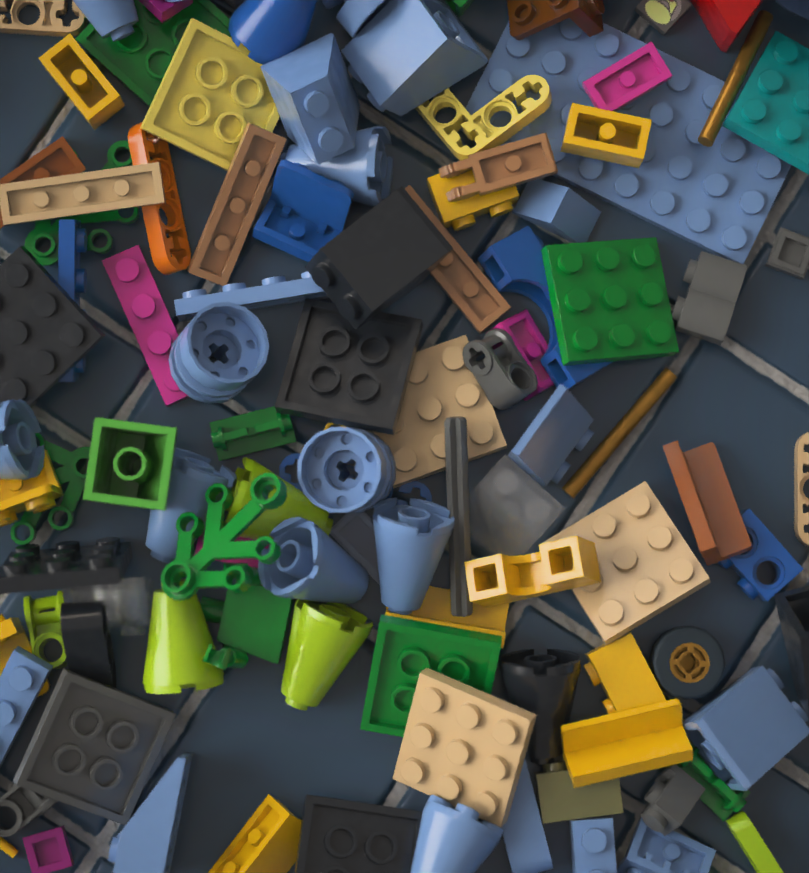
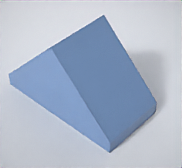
[513,179,601,243]

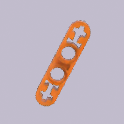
[128,122,191,275]

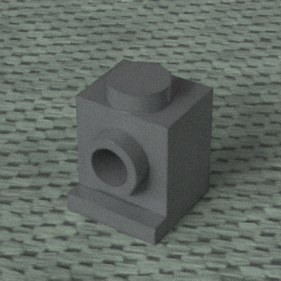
[640,764,705,836]

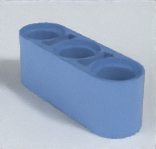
[501,759,553,873]

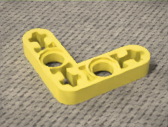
[415,75,552,161]

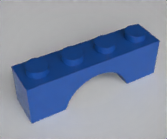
[477,225,612,390]

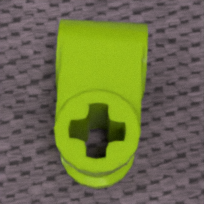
[23,589,69,669]

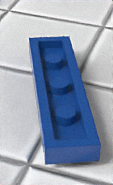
[58,219,87,382]

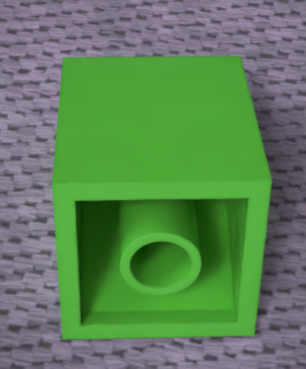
[83,417,178,511]

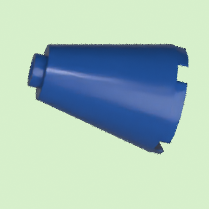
[228,0,318,65]

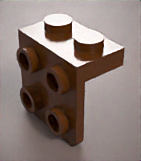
[507,0,605,40]

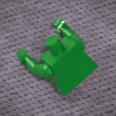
[200,562,294,670]

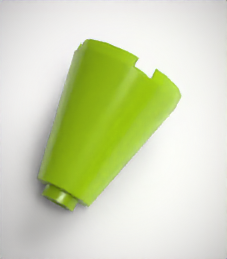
[223,457,333,539]
[142,579,224,694]
[280,599,374,711]

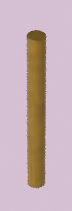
[698,10,773,147]
[562,368,677,499]

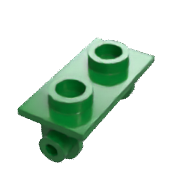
[209,406,297,461]
[666,741,751,822]

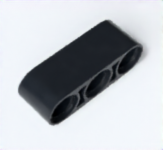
[60,601,116,688]

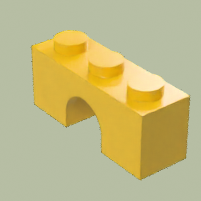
[464,536,601,607]

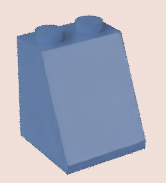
[341,0,489,116]
[260,33,360,165]
[683,665,809,791]

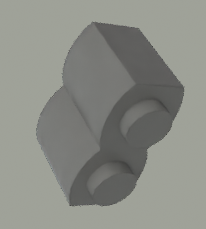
[672,251,748,345]

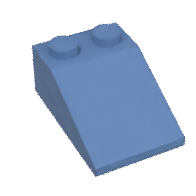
[506,384,594,487]
[108,752,193,873]

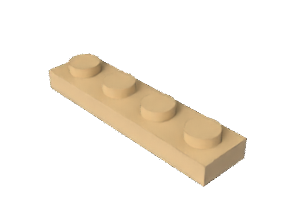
[0,162,166,225]

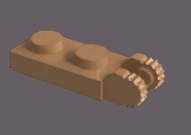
[438,133,558,202]

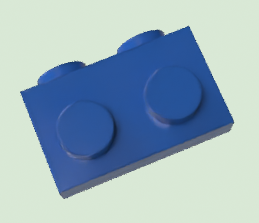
[252,160,354,263]

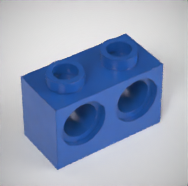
[717,508,803,601]

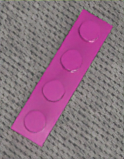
[102,245,189,407]

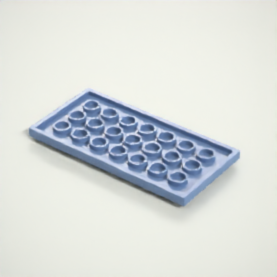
[460,18,791,264]

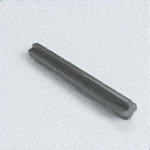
[444,416,473,617]

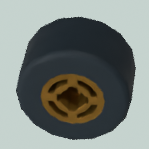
[649,626,726,699]

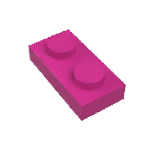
[582,41,673,112]

